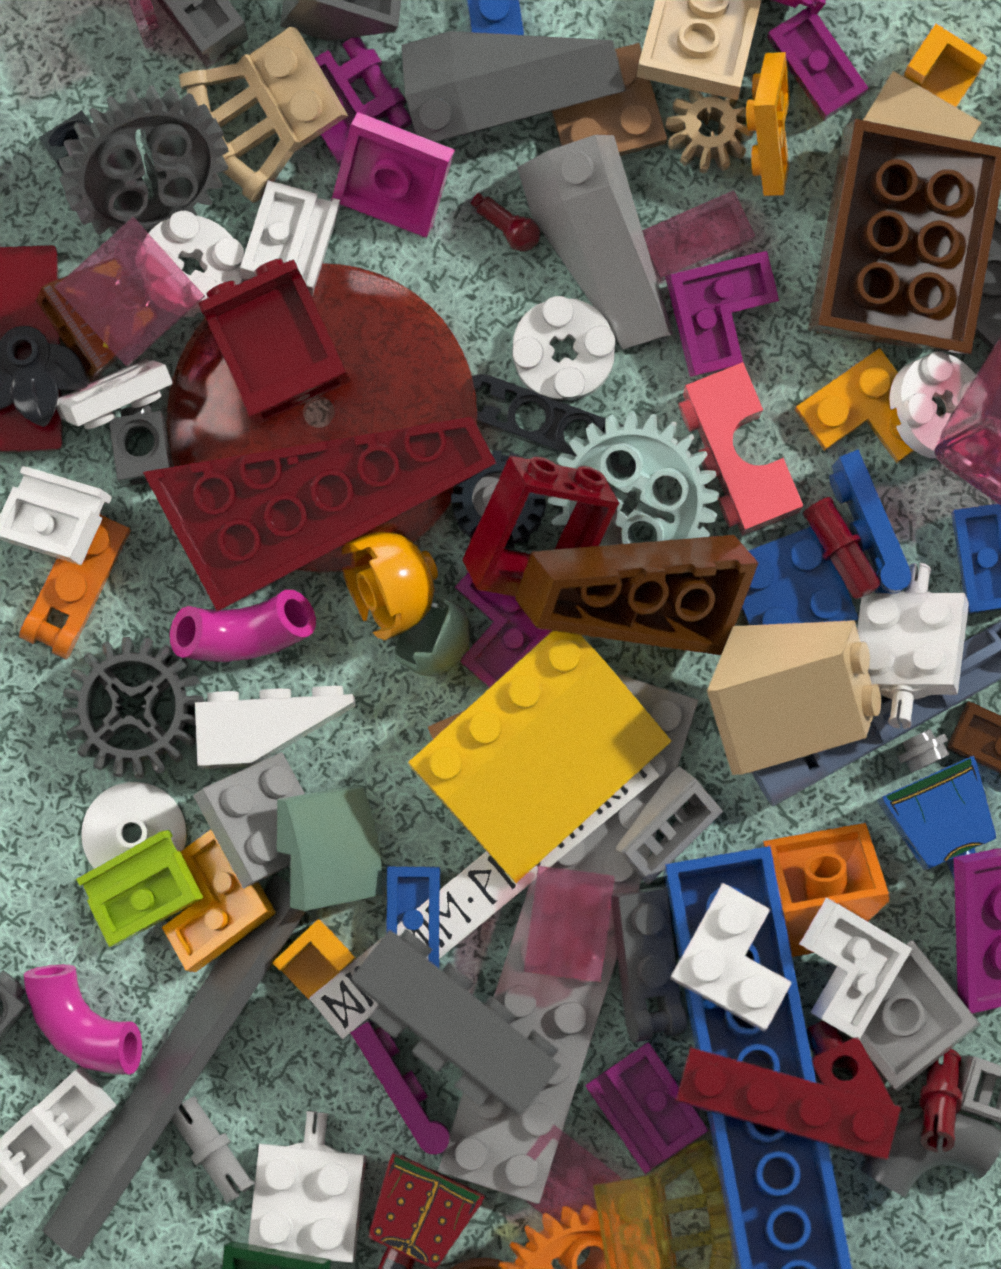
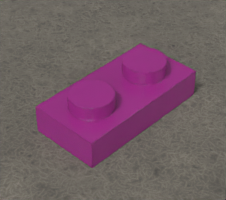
[767,7,869,121]

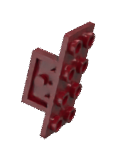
[0,245,63,453]

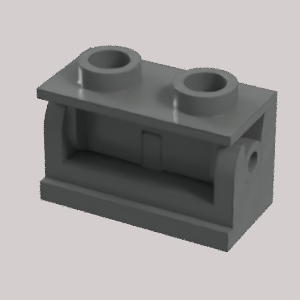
[157,0,249,69]

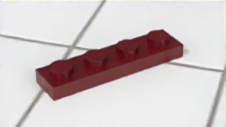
[675,1047,901,1161]

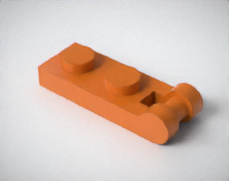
[19,514,131,660]

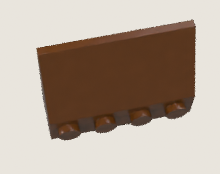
[808,119,1001,355]

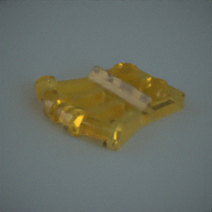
[593,1140,733,1269]

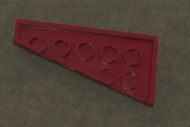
[143,416,497,611]

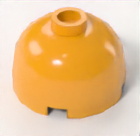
[341,532,438,641]

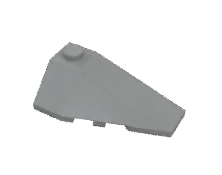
[517,135,673,350]

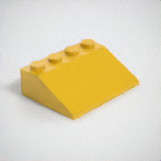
[408,631,672,883]

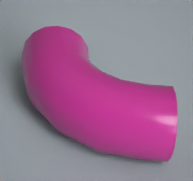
[170,590,316,662]
[23,964,142,1075]

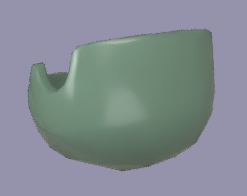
[395,598,471,676]

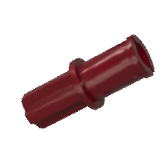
[802,497,880,599]

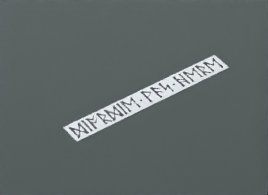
[309,763,660,1039]

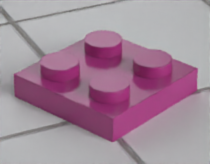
[331,112,455,238]

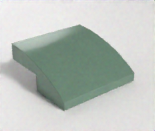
[277,785,383,911]

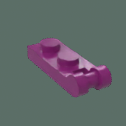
[350,1021,450,1154]

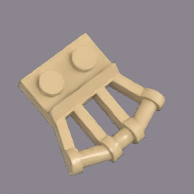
[179,26,348,203]

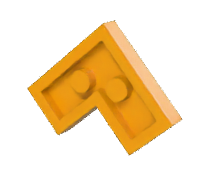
[746,52,790,196]
[794,348,914,463]
[162,829,276,973]

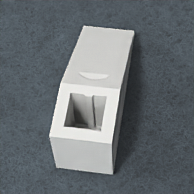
[195,686,355,769]

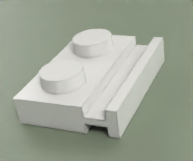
[239,180,340,296]
[56,358,173,429]
[0,466,112,565]

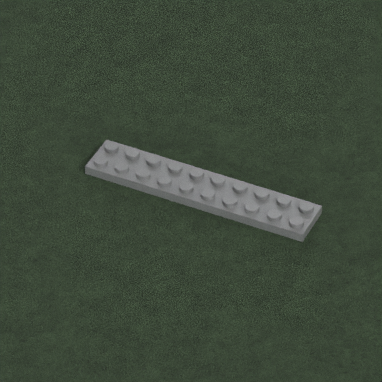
[438,673,698,1204]

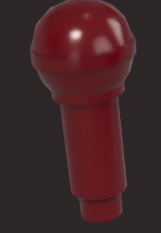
[470,192,541,252]

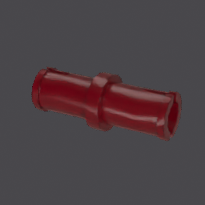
[920,1049,962,1152]

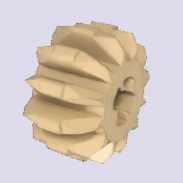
[665,89,753,173]

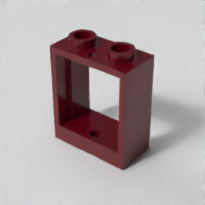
[462,456,619,597]

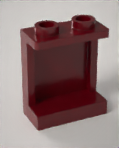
[198,258,351,425]

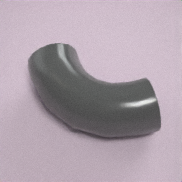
[860,1113,1001,1197]

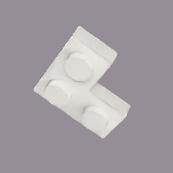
[670,883,792,1032]
[800,898,912,1039]

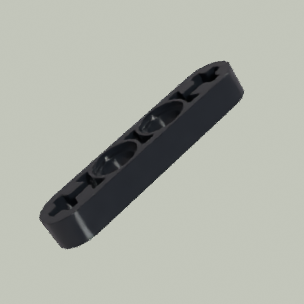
[459,374,636,475]

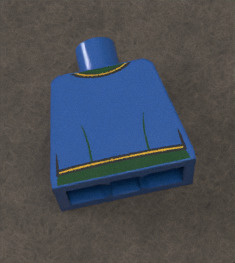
[877,756,996,878]

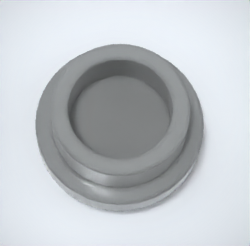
[898,729,949,773]

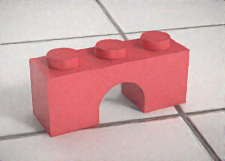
[678,362,803,536]

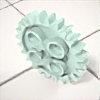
[548,412,719,546]

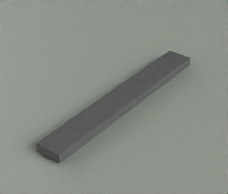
[42,874,306,1259]

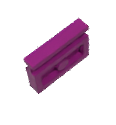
[585,1042,709,1174]

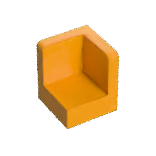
[903,24,987,107]
[272,919,357,999]

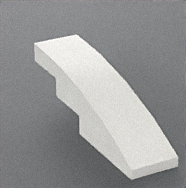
[0,1067,117,1212]

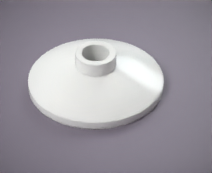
[82,782,186,869]

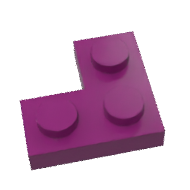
[665,251,779,377]
[455,573,552,688]

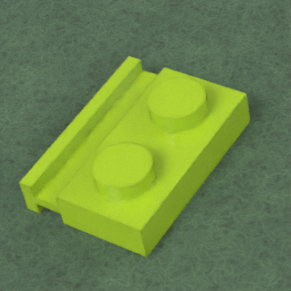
[76,830,203,947]

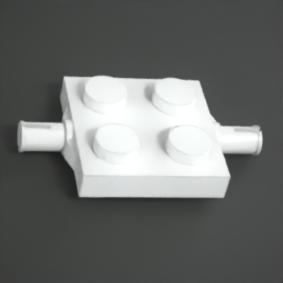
[857,563,969,729]
[248,1111,367,1263]

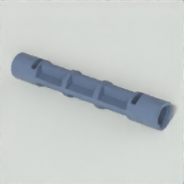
[752,621,1001,807]

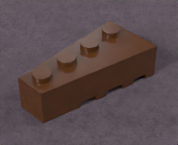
[515,535,759,656]

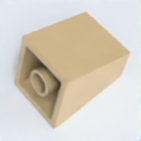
[707,621,881,775]

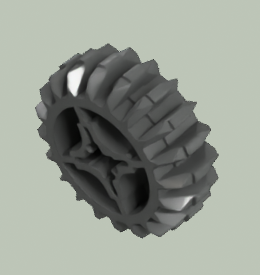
[62,637,205,779]

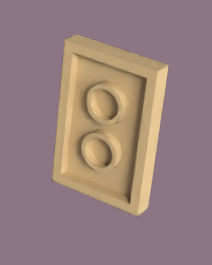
[636,0,762,100]

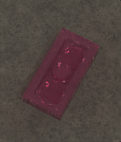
[642,190,755,282]

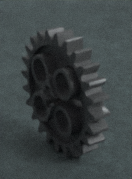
[59,85,229,242]

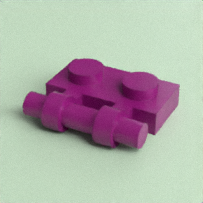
[315,37,412,167]

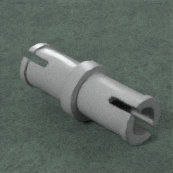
[171,1096,255,1204]

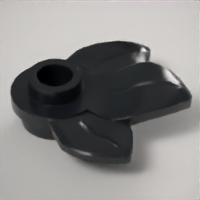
[0,326,88,427]

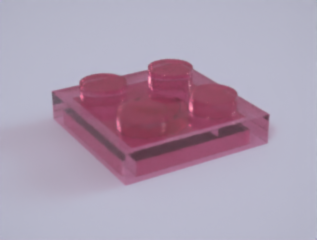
[55,217,206,367]

